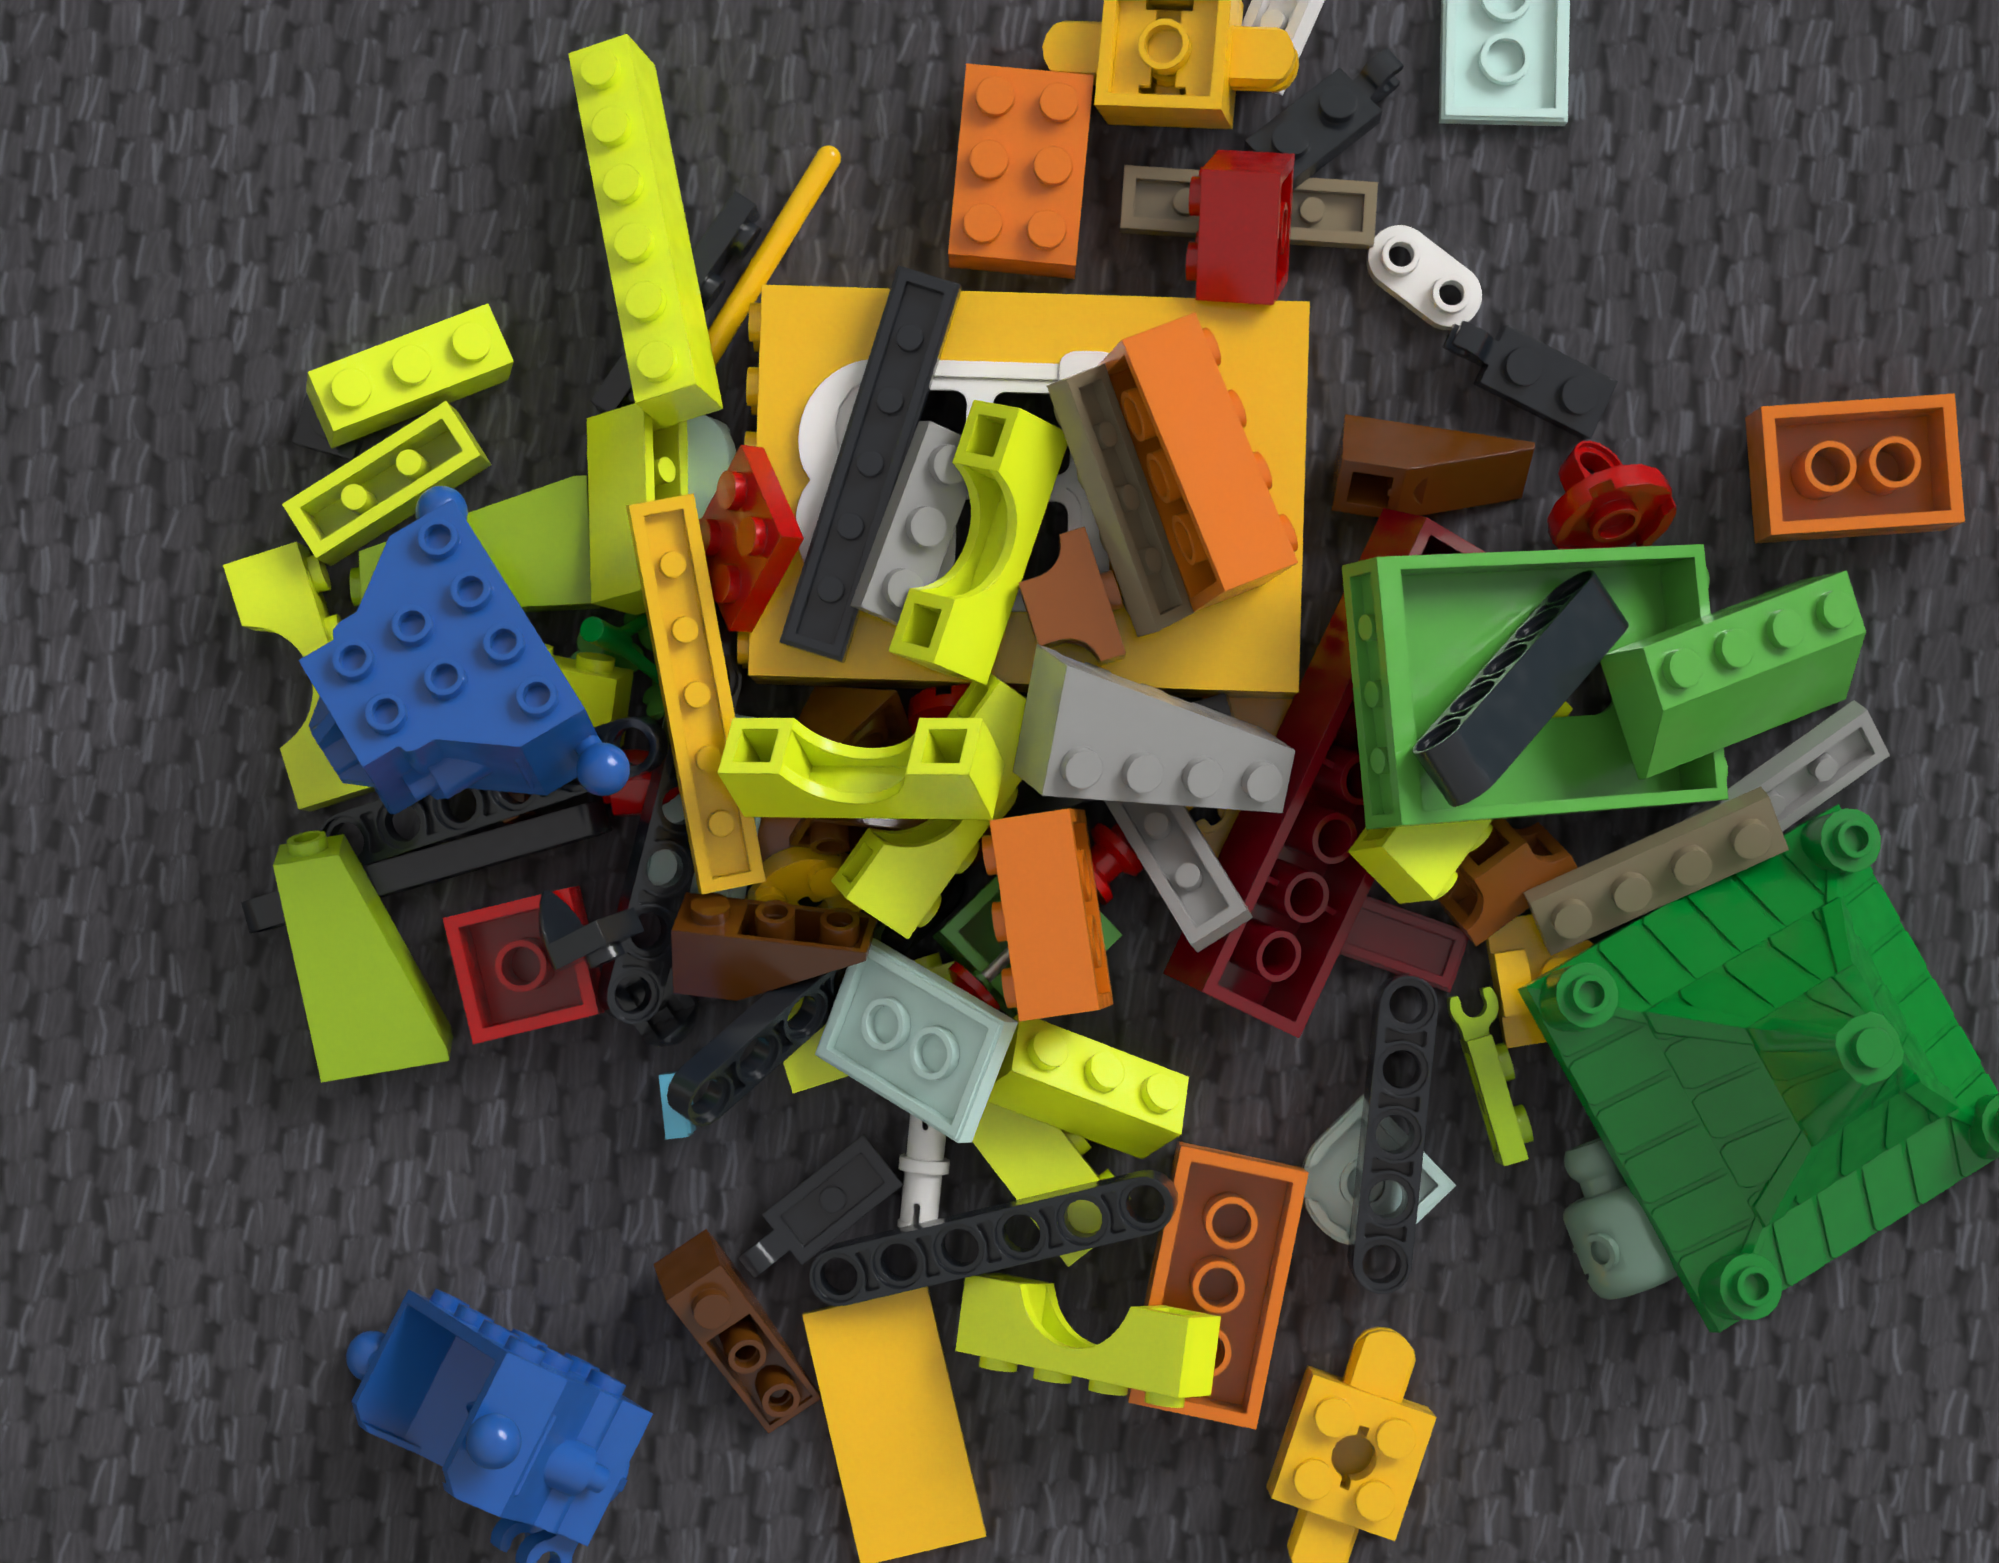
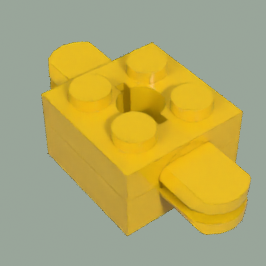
[1042,0,1299,129]
[1266,1326,1437,1563]

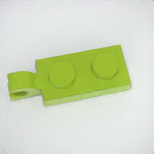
[1447,986,1534,1166]

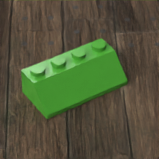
[1600,570,1866,780]

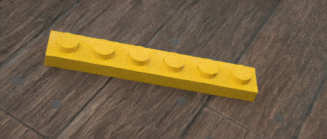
[626,493,766,894]

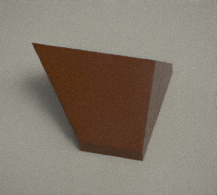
[797,686,913,748]

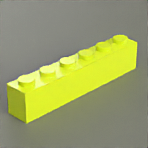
[568,34,723,427]

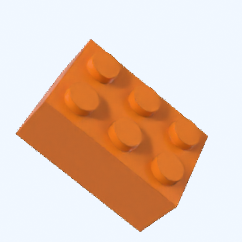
[948,63,1094,279]
[1745,393,1965,543]
[982,808,1113,1022]

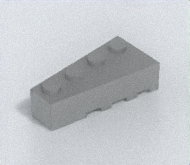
[1013,644,1295,813]

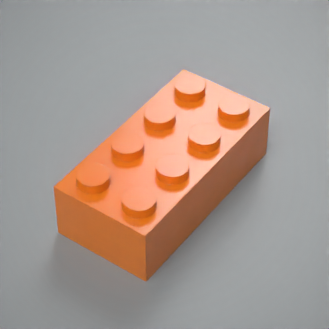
[1098,312,1298,612]
[1126,1141,1309,1430]

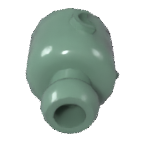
[1563,1138,1678,1300]

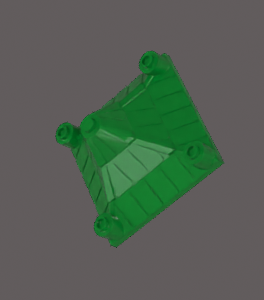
[1517,804,1999,1333]

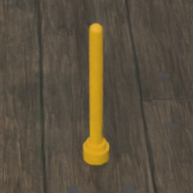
[708,145,841,367]

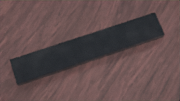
[779,265,962,663]

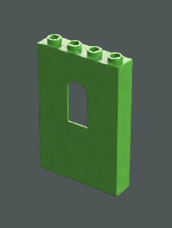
[1342,544,1729,830]

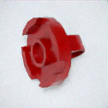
[1547,440,1676,550]

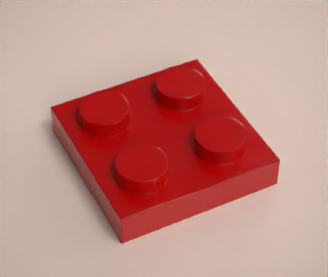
[699,445,804,633]

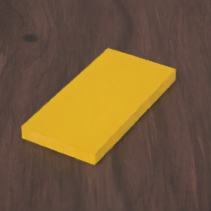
[802,1287,986,1563]

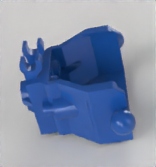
[298,486,630,815]
[346,1288,653,1563]

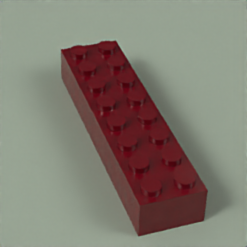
[1163,508,1486,1038]

